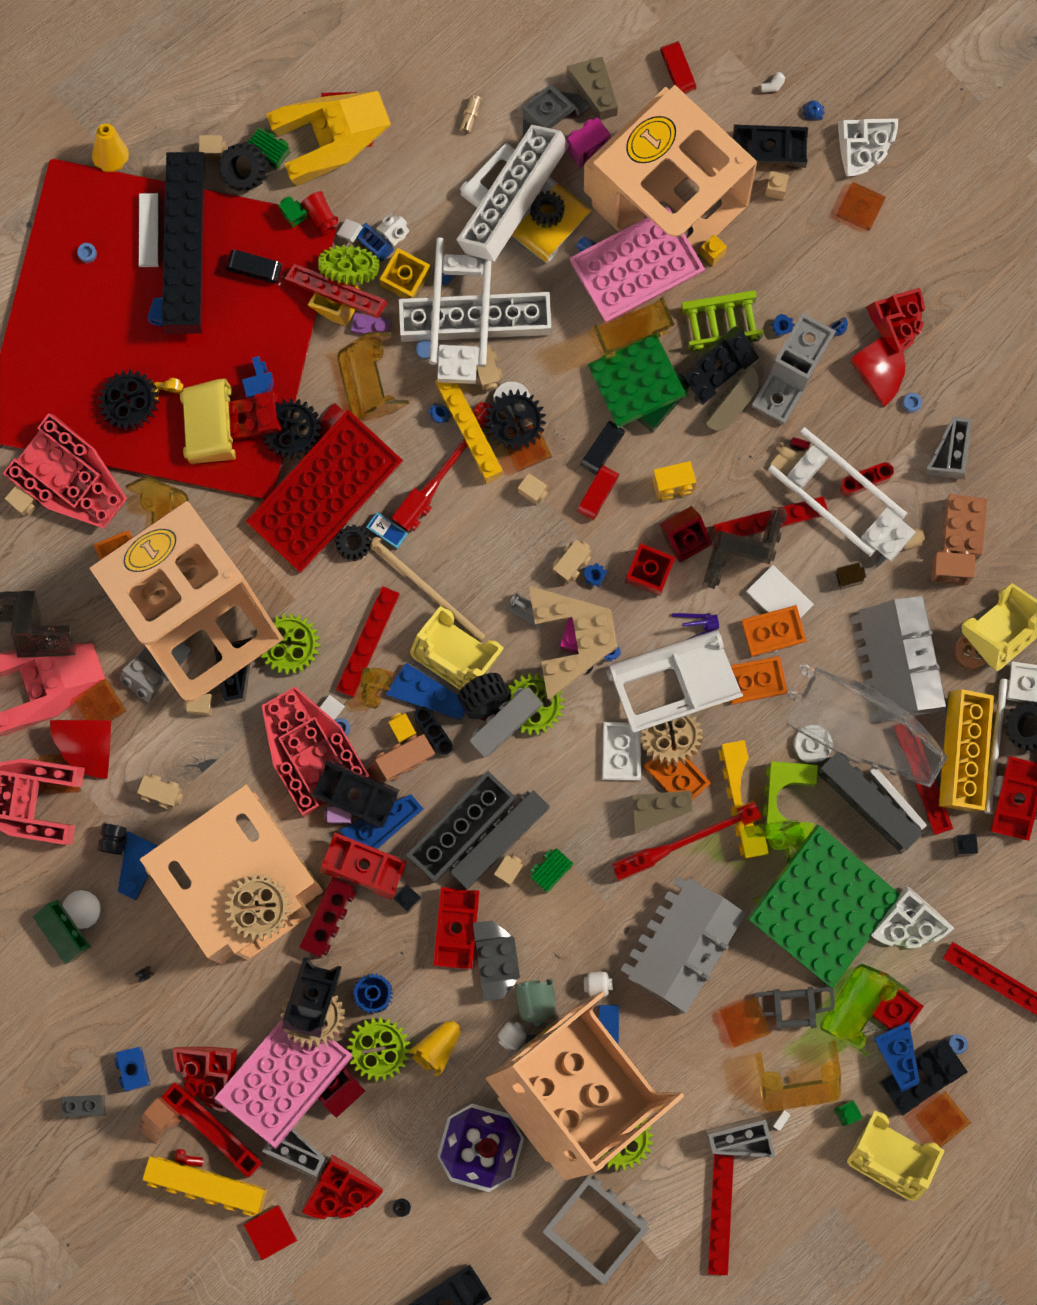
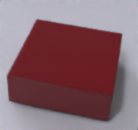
[790,437,811,451]

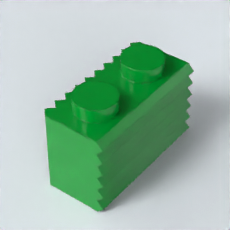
[248,127,290,170]
[530,848,573,893]

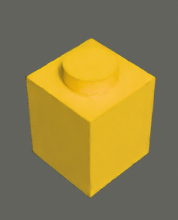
[700,234,727,266]
[388,713,417,744]

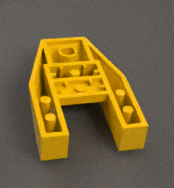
[266,91,391,186]

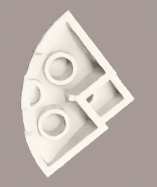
[838,119,898,176]
[871,886,954,948]

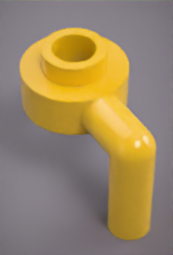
[153,378,184,405]

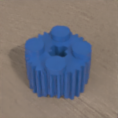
[353,973,393,1014]

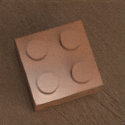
[930,550,975,585]

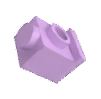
[324,805,352,825]

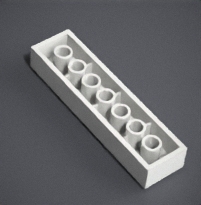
[457,125,569,262]
[399,292,551,342]

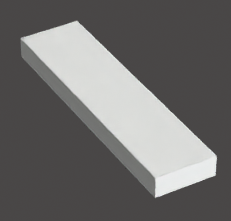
[139,193,159,267]
[867,767,927,831]

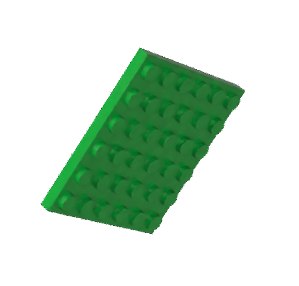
[746,824,900,988]

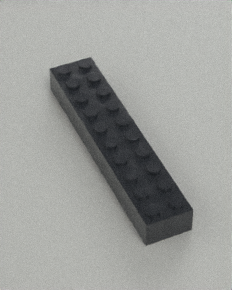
[162,152,206,334]

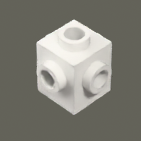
[376,214,410,246]

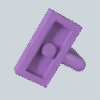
[351,313,392,339]

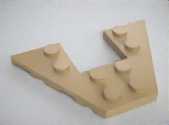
[529,586,618,700]

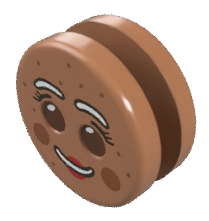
[953,635,986,670]

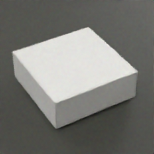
[337,219,363,242]
[320,695,345,720]
[772,1110,790,1131]

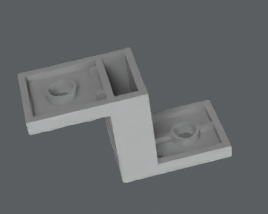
[751,313,836,425]

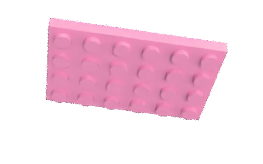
[569,206,705,324]
[215,1018,353,1149]

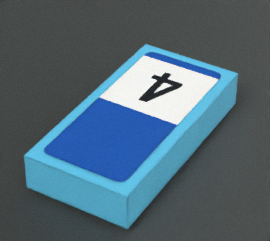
[366,512,408,549]

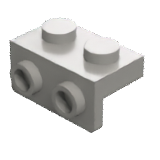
[119,657,166,703]

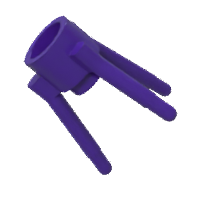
[671,613,719,639]

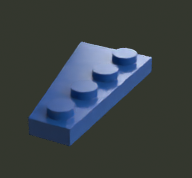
[385,663,466,720]
[340,794,424,849]

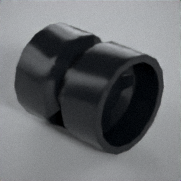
[97,823,127,855]

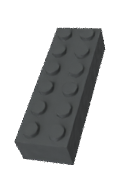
[817,752,923,854]
[406,771,516,883]

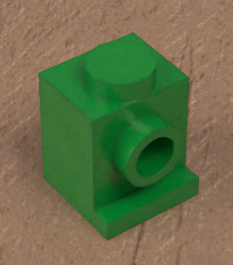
[279,196,308,228]
[834,1100,863,1127]

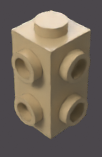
[476,345,503,391]
[552,540,592,584]
[137,774,184,810]

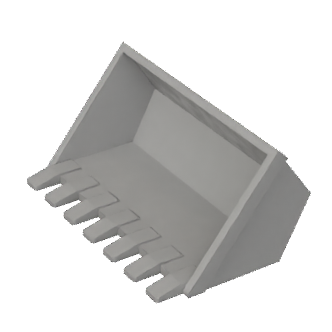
[850,596,947,722]
[621,877,746,1015]

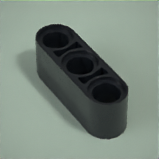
[226,250,283,284]
[580,420,626,475]
[414,706,454,757]

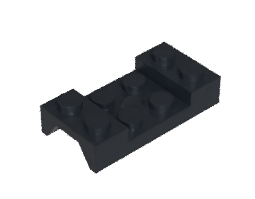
[733,124,808,168]
[678,326,759,405]
[312,758,400,828]
[282,957,342,1038]
[878,1039,968,1116]
[408,1264,492,1305]

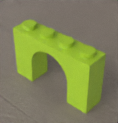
[761,761,818,843]

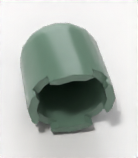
[515,979,556,1026]

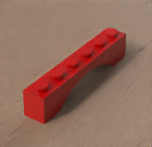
[161,1082,264,1178]

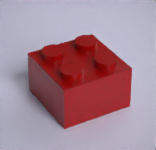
[625,543,676,596]

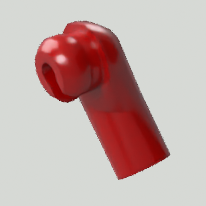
[174,1149,203,1167]

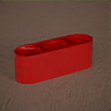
[660,41,696,94]
[840,462,894,497]
[576,465,620,521]

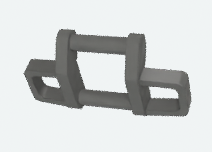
[755,987,835,1031]

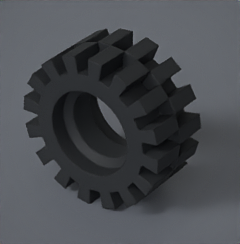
[530,191,565,228]
[335,525,370,561]

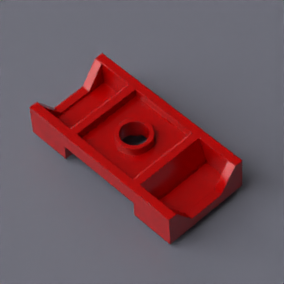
[229,391,282,440]
[989,756,1037,841]
[319,833,407,900]
[433,887,480,970]

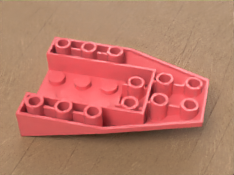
[3,413,128,529]
[262,687,371,817]

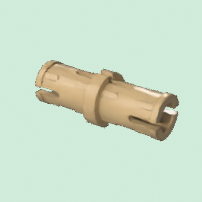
[459,95,482,134]

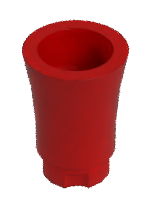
[301,191,338,235]

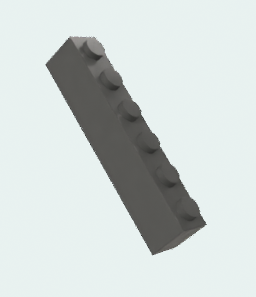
[451,790,550,890]

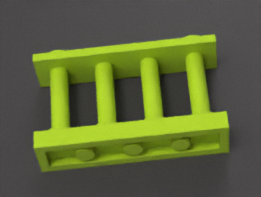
[681,290,764,352]

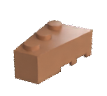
[367,734,435,783]
[139,1098,182,1144]

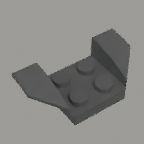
[522,85,591,137]
[473,920,520,1001]

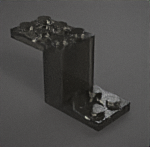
[702,506,787,589]
[0,591,76,658]

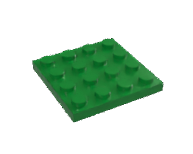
[588,332,686,428]

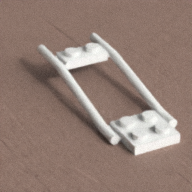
[429,238,492,384]
[768,427,916,562]
[985,661,1037,821]

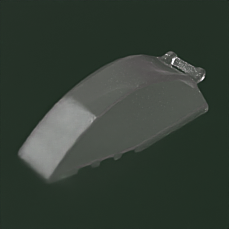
[786,664,948,787]

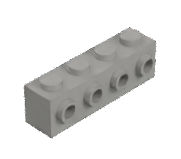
[469,687,544,758]

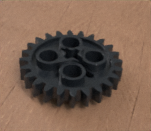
[98,369,160,431]
[484,389,546,451]
[261,398,322,460]

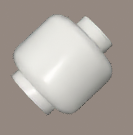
[584,972,613,997]
[498,1021,527,1051]

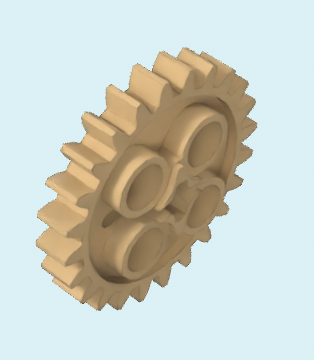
[640,715,703,766]
[225,874,291,941]
[281,992,345,1049]

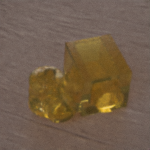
[359,668,393,709]

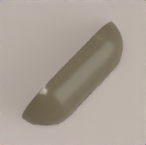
[703,366,759,431]

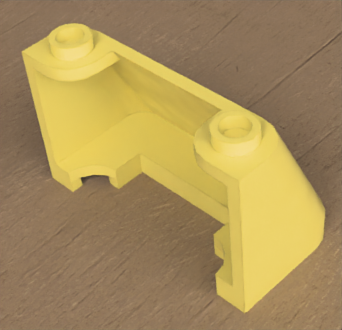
[180,378,236,464]
[961,583,1037,671]
[410,606,504,690]
[847,1110,945,1201]

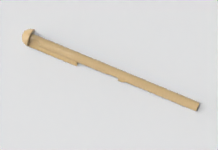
[369,537,486,641]

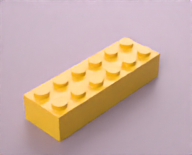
[939,689,994,812]
[142,1156,268,1216]

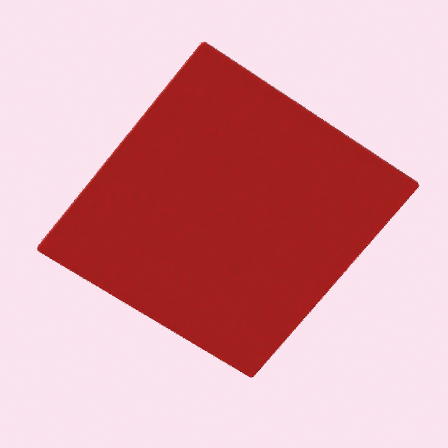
[0,159,339,500]

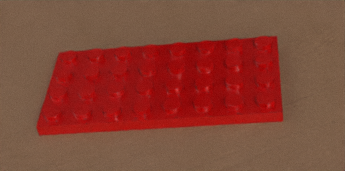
[246,409,404,573]

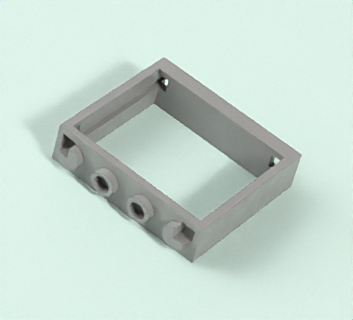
[542,1175,650,1285]

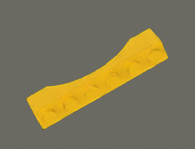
[435,379,503,484]
[718,740,769,860]

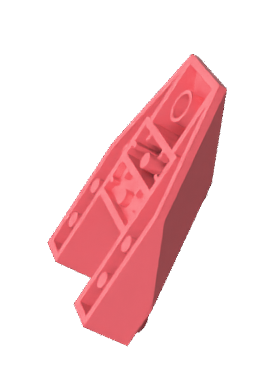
[0,643,105,736]
[0,758,85,845]

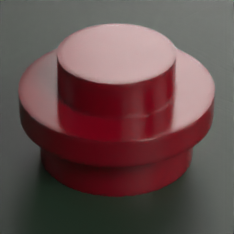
[478,1138,498,1158]

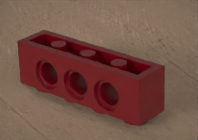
[299,877,356,958]

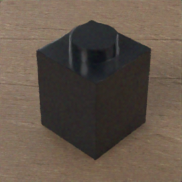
[953,834,978,857]
[393,884,422,913]

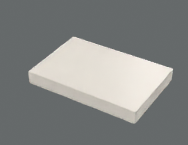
[746,565,814,619]
[602,722,641,781]

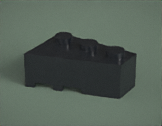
[214,638,252,705]

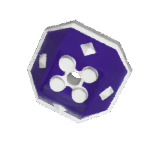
[437,1104,524,1192]

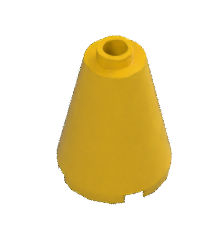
[91,123,129,172]
[409,1020,461,1077]

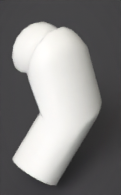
[760,72,785,93]

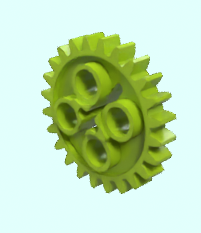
[318,245,379,285]
[261,613,321,675]
[508,673,565,736]
[347,1017,411,1082]
[601,1119,654,1172]

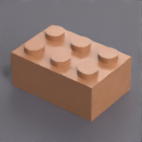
[941,494,988,559]

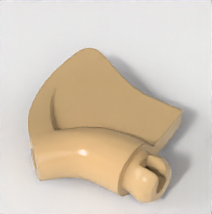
[770,442,805,493]

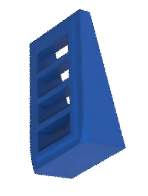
[356,223,394,262]

